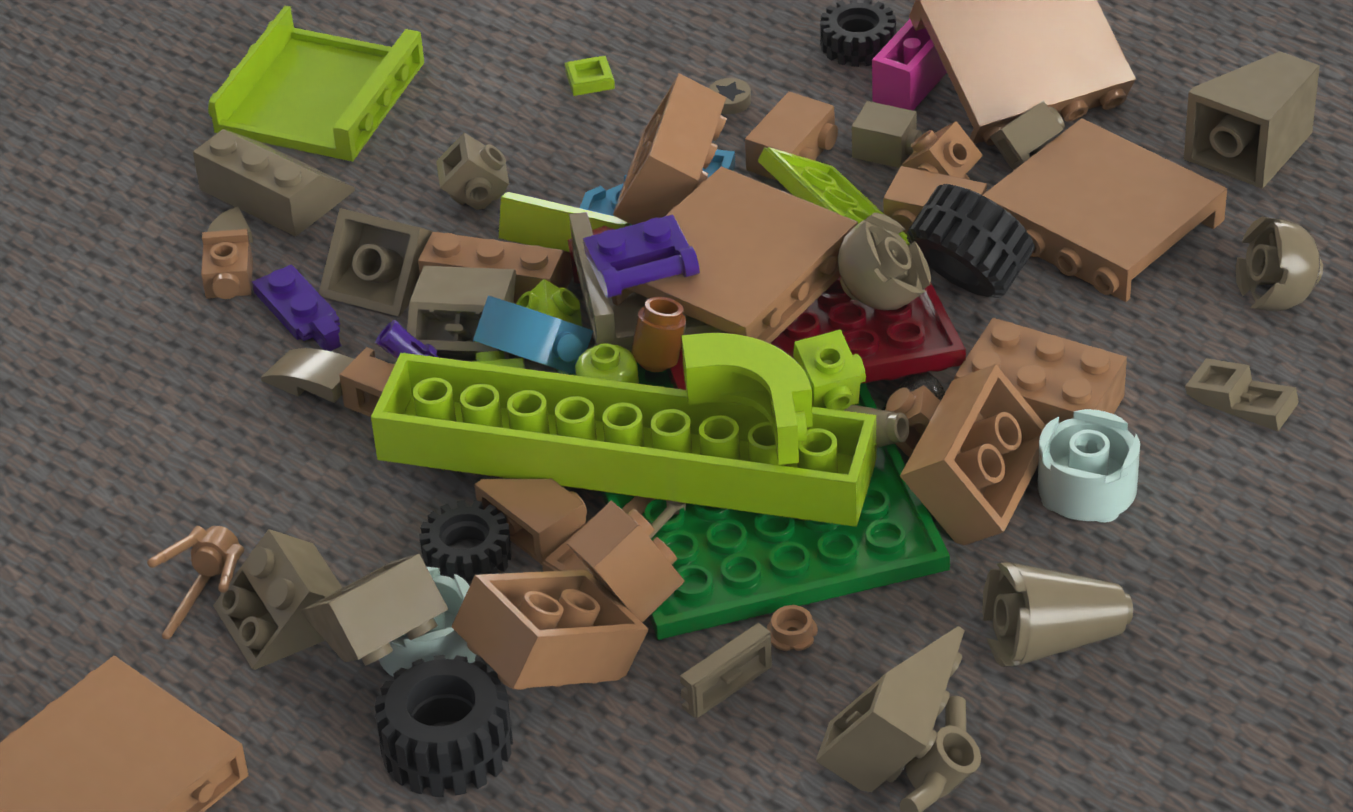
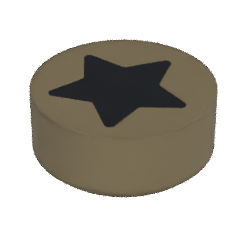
[709,78,751,114]

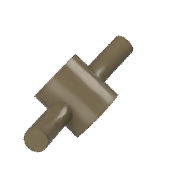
[900,696,981,812]

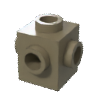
[436,133,509,210]

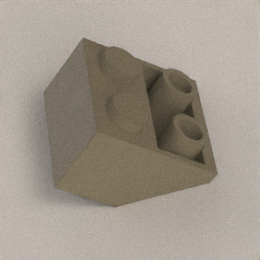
[407,266,516,360]
[213,529,343,670]

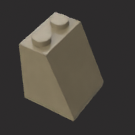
[1184,51,1320,189]

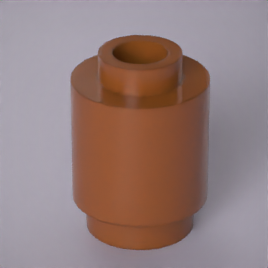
[631,297,686,372]

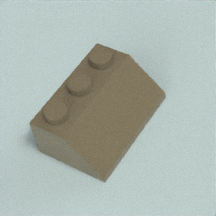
[193,129,355,237]

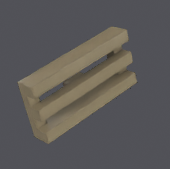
[680,623,772,718]

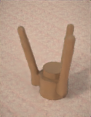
[147,526,244,639]

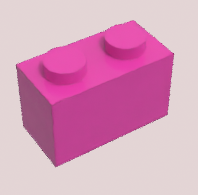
[872,19,947,111]

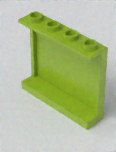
[208,5,425,162]

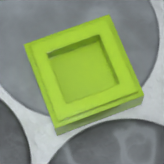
[565,56,615,96]

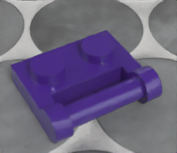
[583,214,700,298]

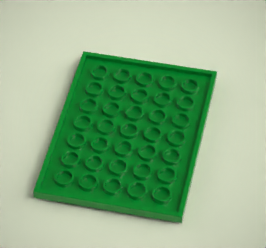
[556,351,950,640]

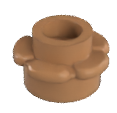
[767,605,818,651]

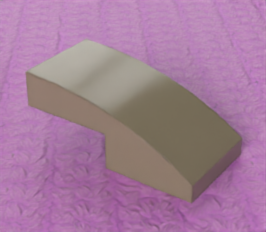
[261,348,354,403]
[1185,358,1299,431]

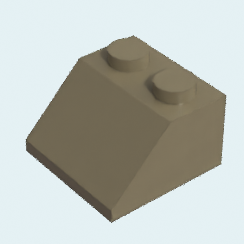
[319,208,433,317]
[302,554,449,665]

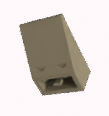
[816,626,965,792]

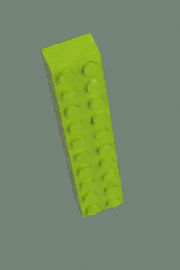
[371,353,877,527]

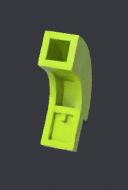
[682,333,813,465]

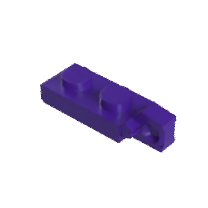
[252,264,342,351]

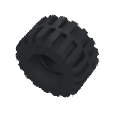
[906,184,1035,298]
[375,655,513,797]

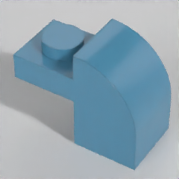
[473,295,593,375]

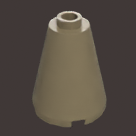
[982,562,1133,667]

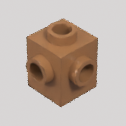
[902,121,983,180]

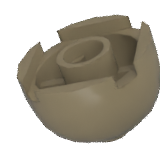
[838,213,931,311]
[1236,217,1323,311]

